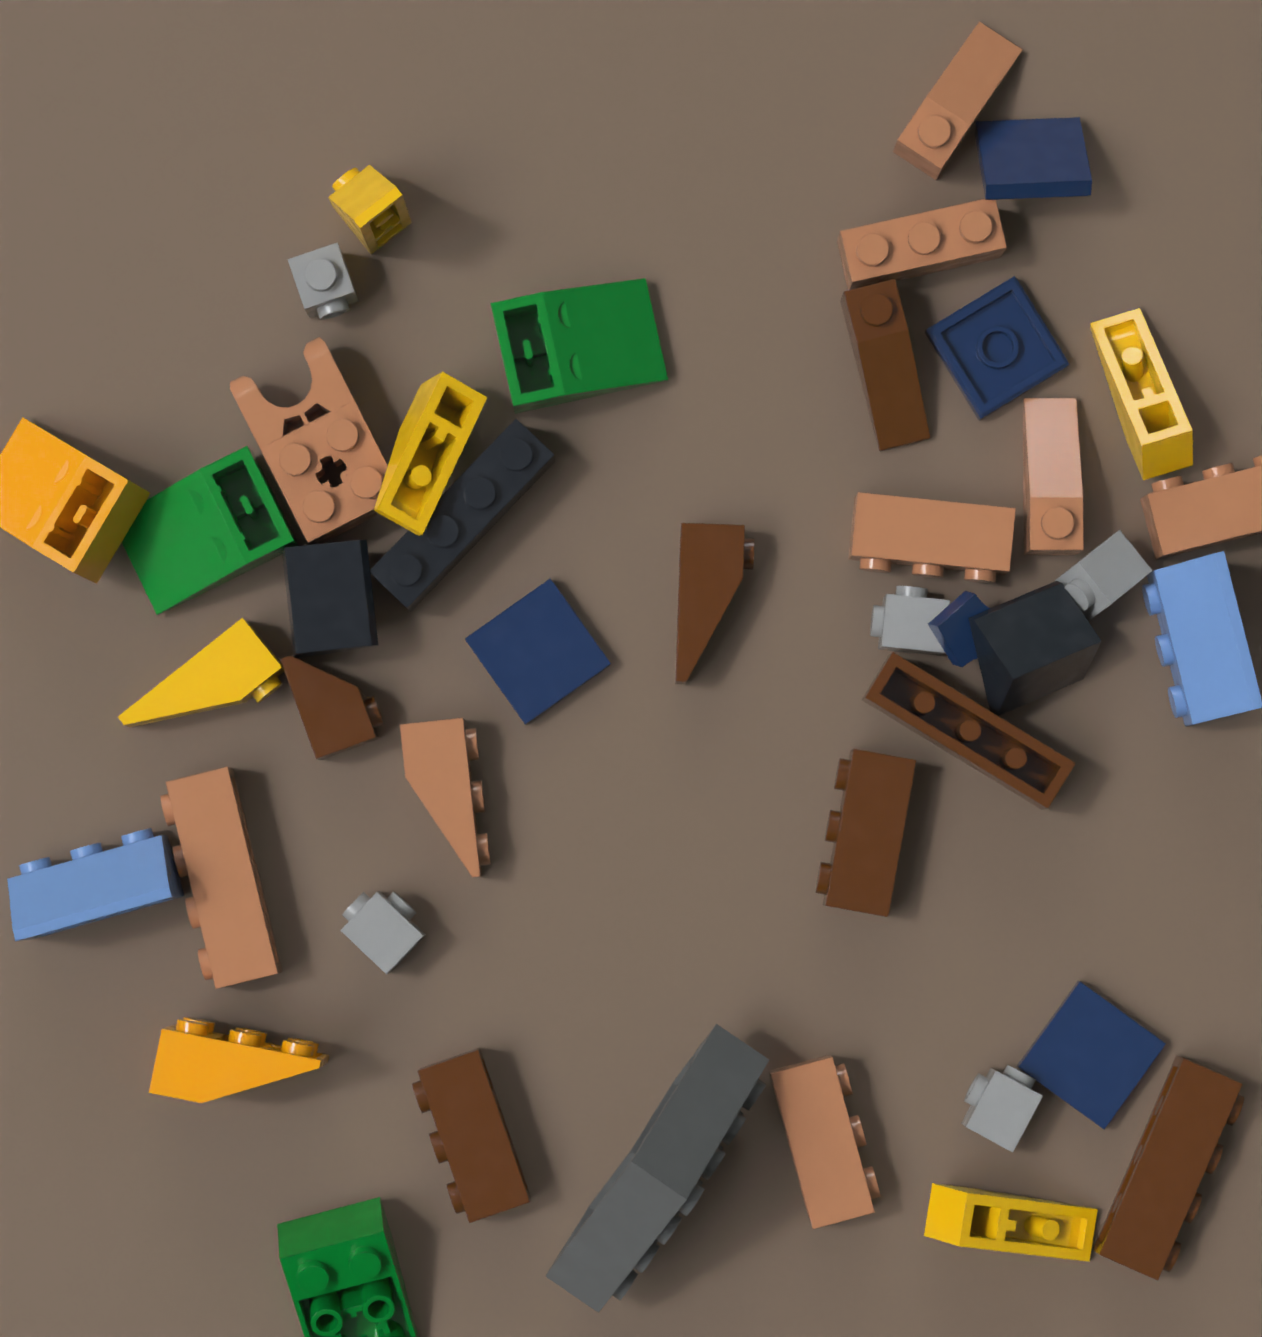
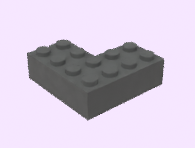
[546,1024,769,1313]

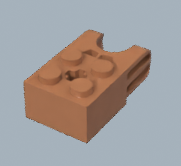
[230,337,388,545]

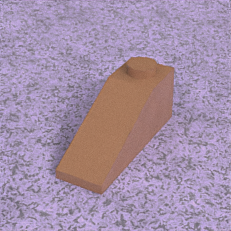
[893,21,1023,180]
[1023,398,1084,555]

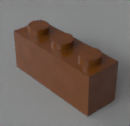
[815,749,916,917]
[412,1048,531,1223]

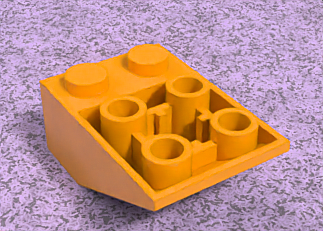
[0,417,150,584]
[149,1017,329,1103]

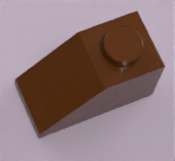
[280,656,384,760]

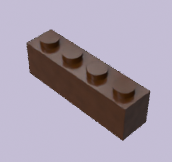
[862,652,1076,810]
[1093,1056,1244,1281]

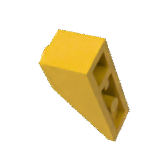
[328,165,412,254]
[1090,308,1193,480]
[374,371,488,536]
[118,618,285,727]
[924,1183,1098,1262]

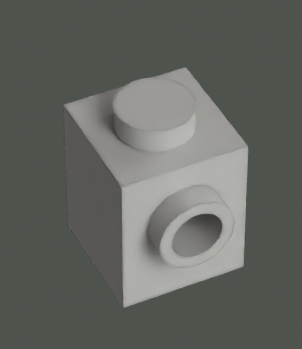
[287,242,359,320]
[1055,530,1152,621]
[870,586,950,656]
[340,891,426,974]
[961,1065,1043,1152]

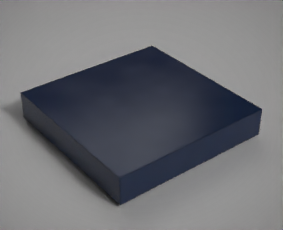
[975,117,1092,200]
[924,276,1070,421]
[465,578,611,725]
[1017,981,1166,1130]

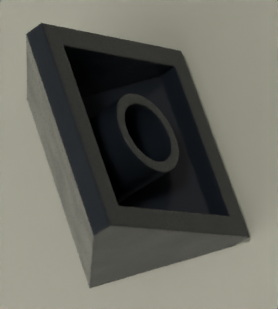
[282,540,379,659]
[968,581,1102,716]

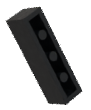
[370,419,555,612]

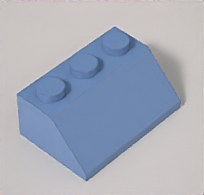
[1142,551,1262,727]
[7,828,184,941]

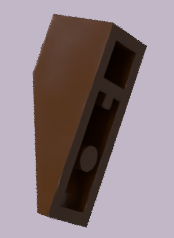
[840,279,931,452]
[675,523,754,684]

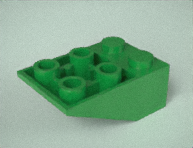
[490,278,668,414]
[121,446,299,615]
[277,1197,418,1337]

